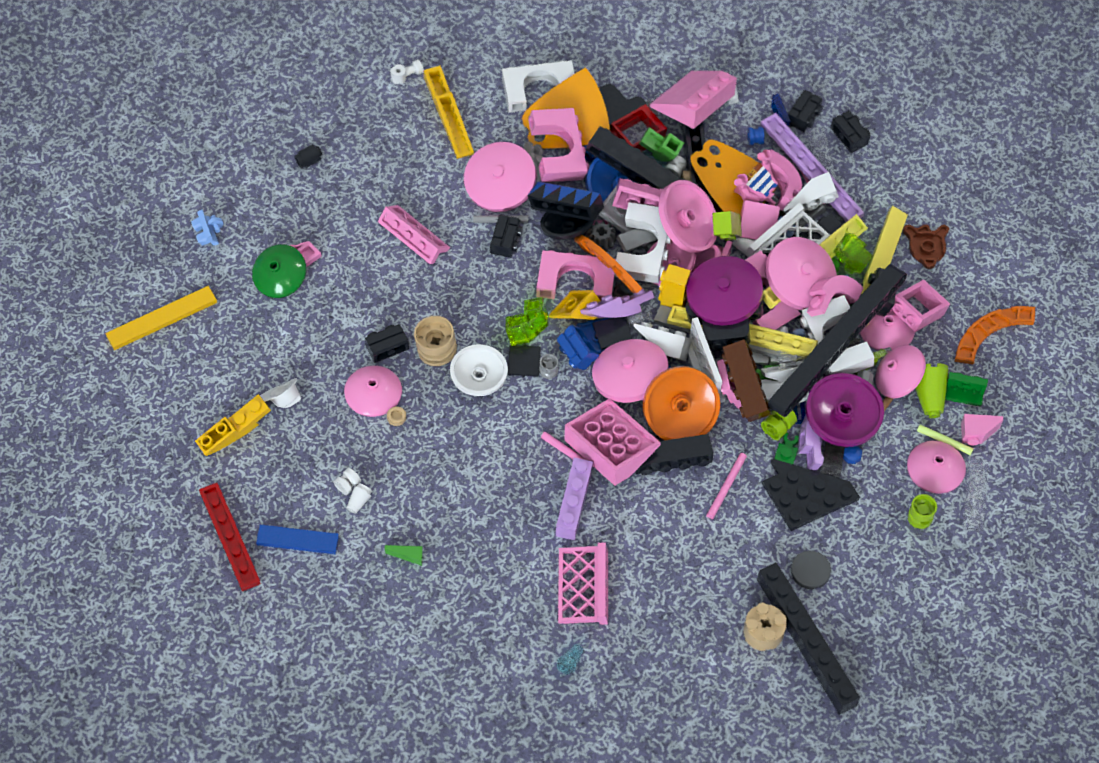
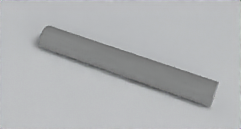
[473,216,528,223]

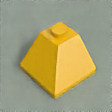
[548,290,600,320]

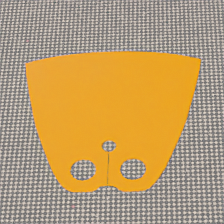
[522,68,610,149]
[691,139,777,216]

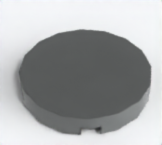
[791,551,831,590]

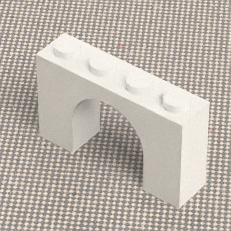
[502,60,575,113]
[614,202,671,284]
[800,295,874,376]

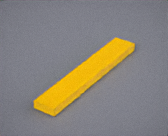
[105,286,217,351]

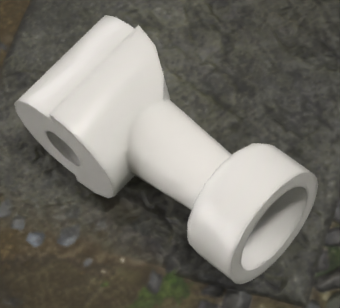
[391,59,424,84]

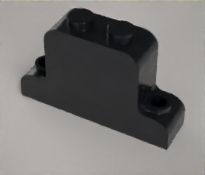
[598,84,648,131]
[686,301,764,351]

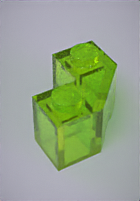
[833,233,873,274]
[505,297,548,346]

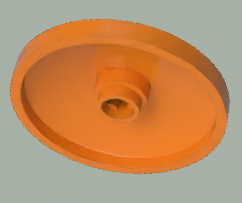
[643,366,720,440]

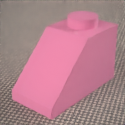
[961,414,1003,446]

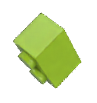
[712,211,742,241]

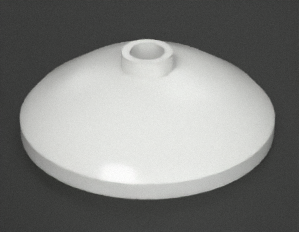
[450,344,508,396]

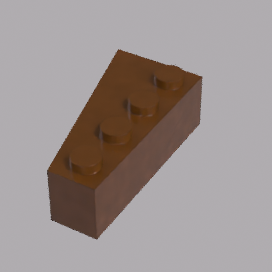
[722,339,772,422]

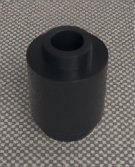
[294,144,323,168]

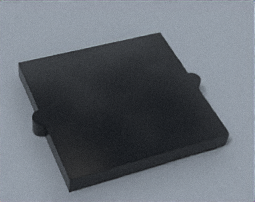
[592,317,632,350]
[508,344,541,377]

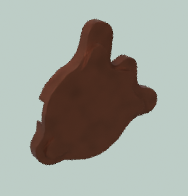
[903,224,949,269]

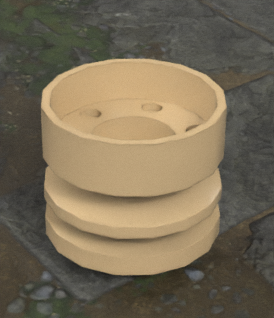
[414,316,457,366]

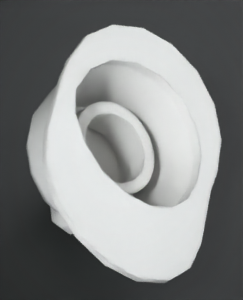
[260,378,301,408]

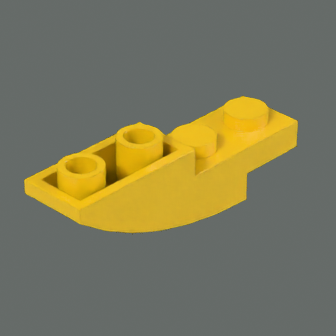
[195,394,271,456]

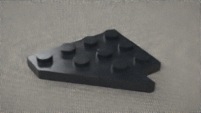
[762,459,860,531]

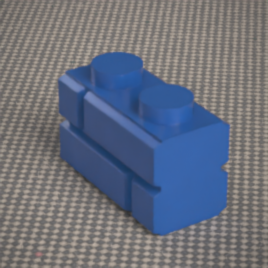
[557,325,599,370]

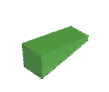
[385,545,423,566]

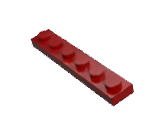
[199,482,261,592]

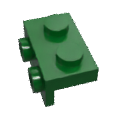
[945,372,988,407]

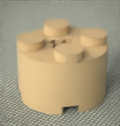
[743,603,786,651]

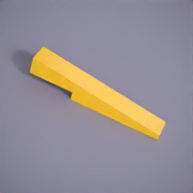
[423,66,474,159]

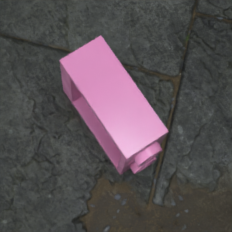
[891,280,950,332]

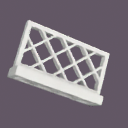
[746,203,830,257]
[687,317,725,403]

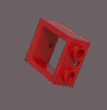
[611,104,667,152]

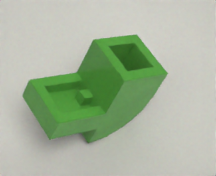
[639,127,684,162]

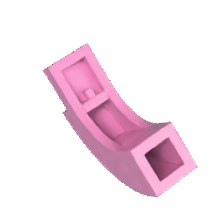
[767,149,802,211]
[807,275,863,317]

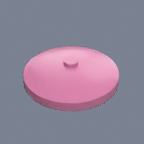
[464,142,537,212]
[659,180,717,253]
[765,237,837,310]
[592,339,669,403]

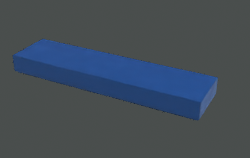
[256,525,339,555]

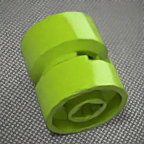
[761,411,797,440]
[907,494,937,529]

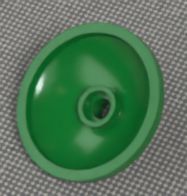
[252,244,306,298]

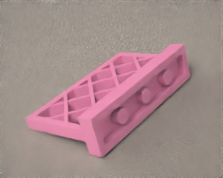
[558,542,608,625]

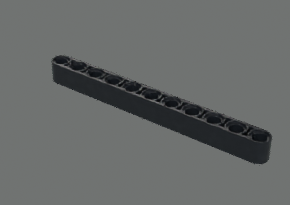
[768,264,907,417]

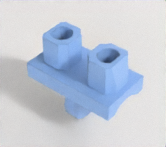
[191,210,224,246]

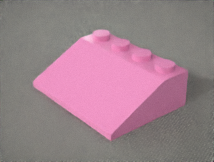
[650,71,737,129]
[565,399,661,486]

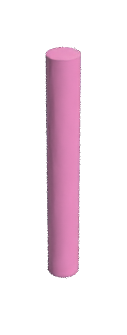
[541,432,585,460]

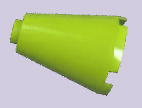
[915,363,949,418]

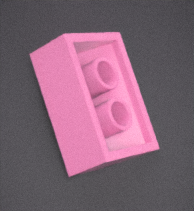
[612,179,663,210]

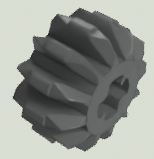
[586,220,617,252]

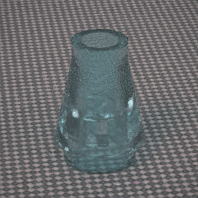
[556,644,584,675]

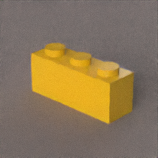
[658,264,691,308]

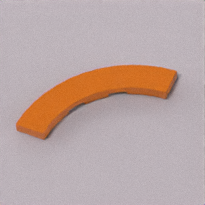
[574,235,643,293]
[954,306,1035,364]

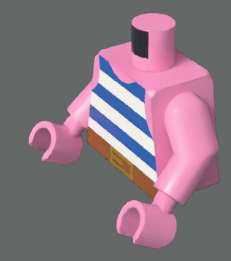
[734,149,780,206]

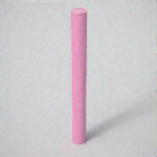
[706,453,747,519]

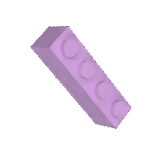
[556,458,593,540]

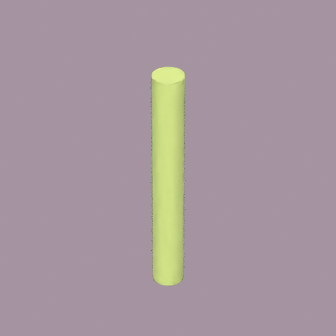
[917,424,974,455]

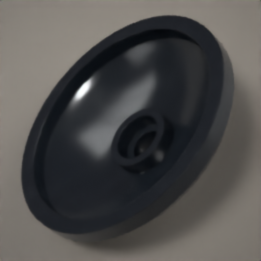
[540,212,595,240]

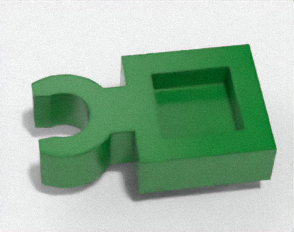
[774,433,798,464]

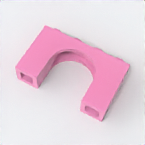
[528,108,589,182]
[536,250,616,301]
[745,251,801,330]

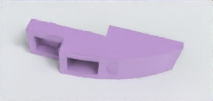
[580,289,654,318]
[799,414,824,471]

